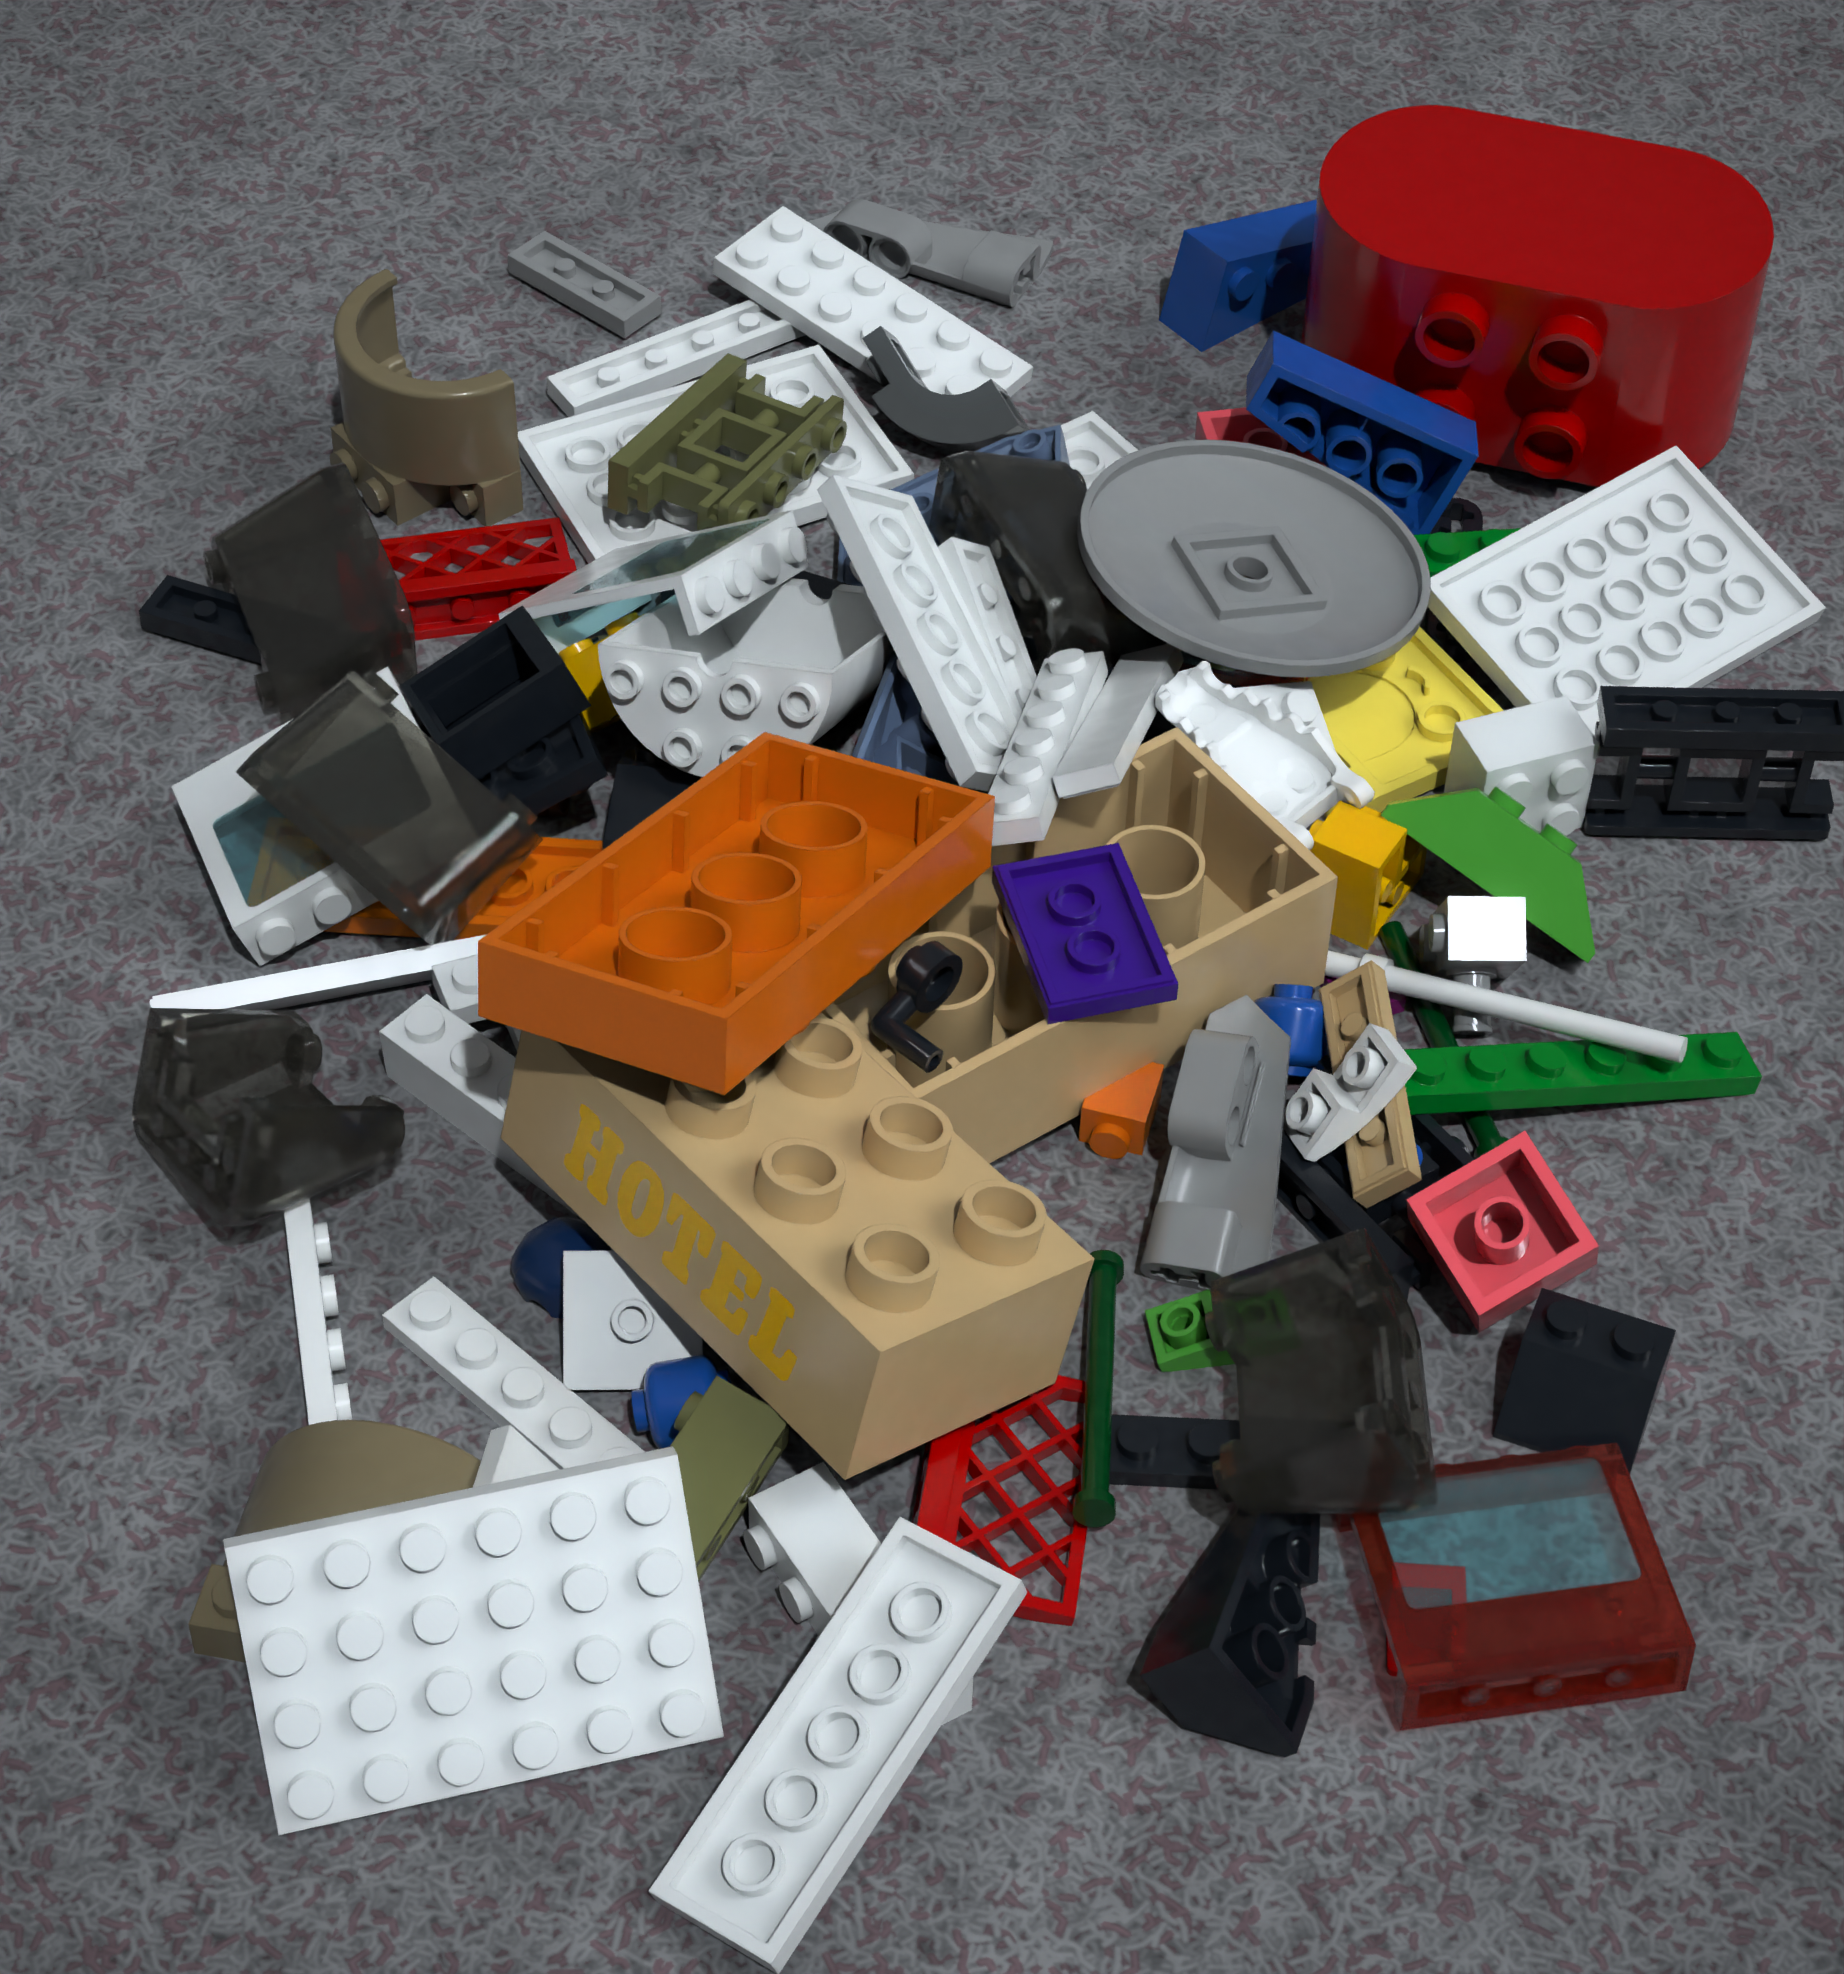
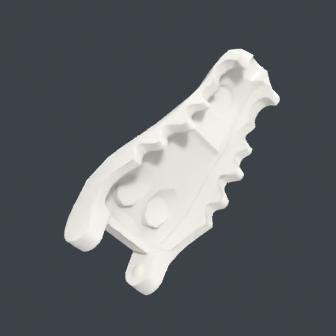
[1155,661,1375,850]

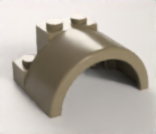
[330,269,524,527]
[188,1420,481,1662]

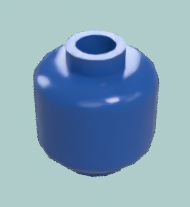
[1254,984,1330,1078]
[631,1355,732,1449]

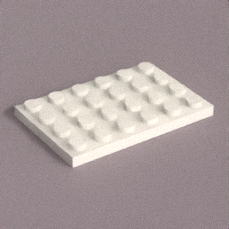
[518,345,914,573]
[1427,446,1826,738]
[223,1446,724,1835]

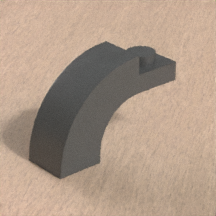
[862,326,1030,454]

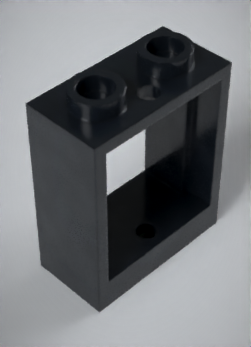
[399,605,591,788]

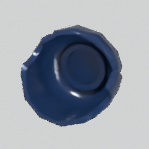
[511,1217,613,1319]

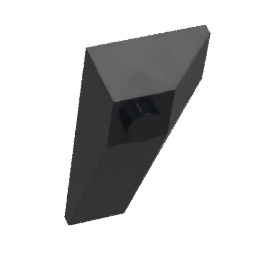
[1140,1461,1321,1757]

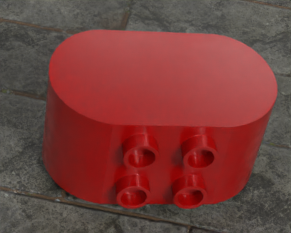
[1301,105,1774,487]

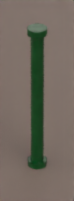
[1073,1250,1124,1527]

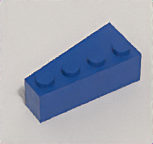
[1159,199,1317,352]
[1246,330,1479,535]

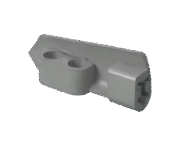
[807,199,1053,307]
[1140,995,1291,1292]

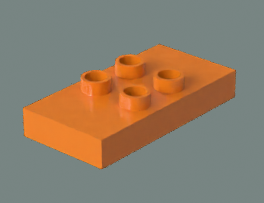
[478,732,995,1095]

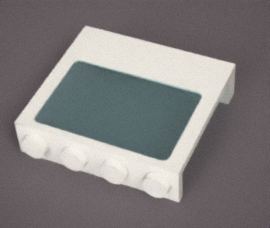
[498,510,809,655]
[171,666,481,966]

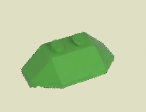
[1381,786,1595,963]

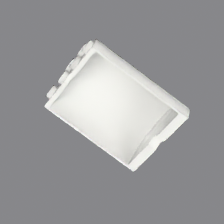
[598,578,894,777]

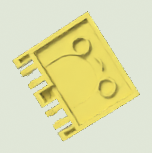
[1211,626,1504,818]

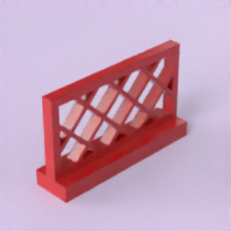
[332,517,577,646]
[911,1375,1088,1626]

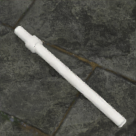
[1325,950,1688,1063]

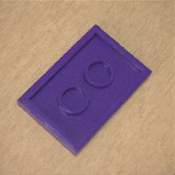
[992,843,1178,1025]

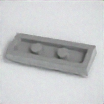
[507,231,662,338]

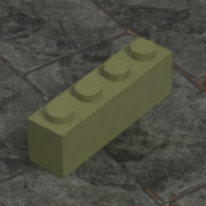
[656,1376,790,1582]

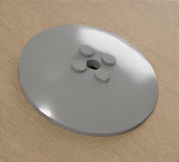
[1077,439,1431,677]

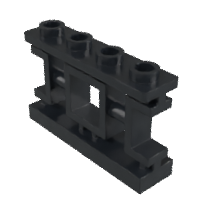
[1584,686,1844,840]
[1277,1055,1475,1312]

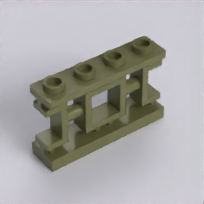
[608,353,847,549]

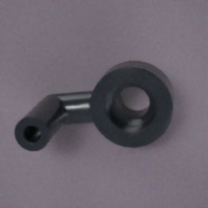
[871,941,963,1073]

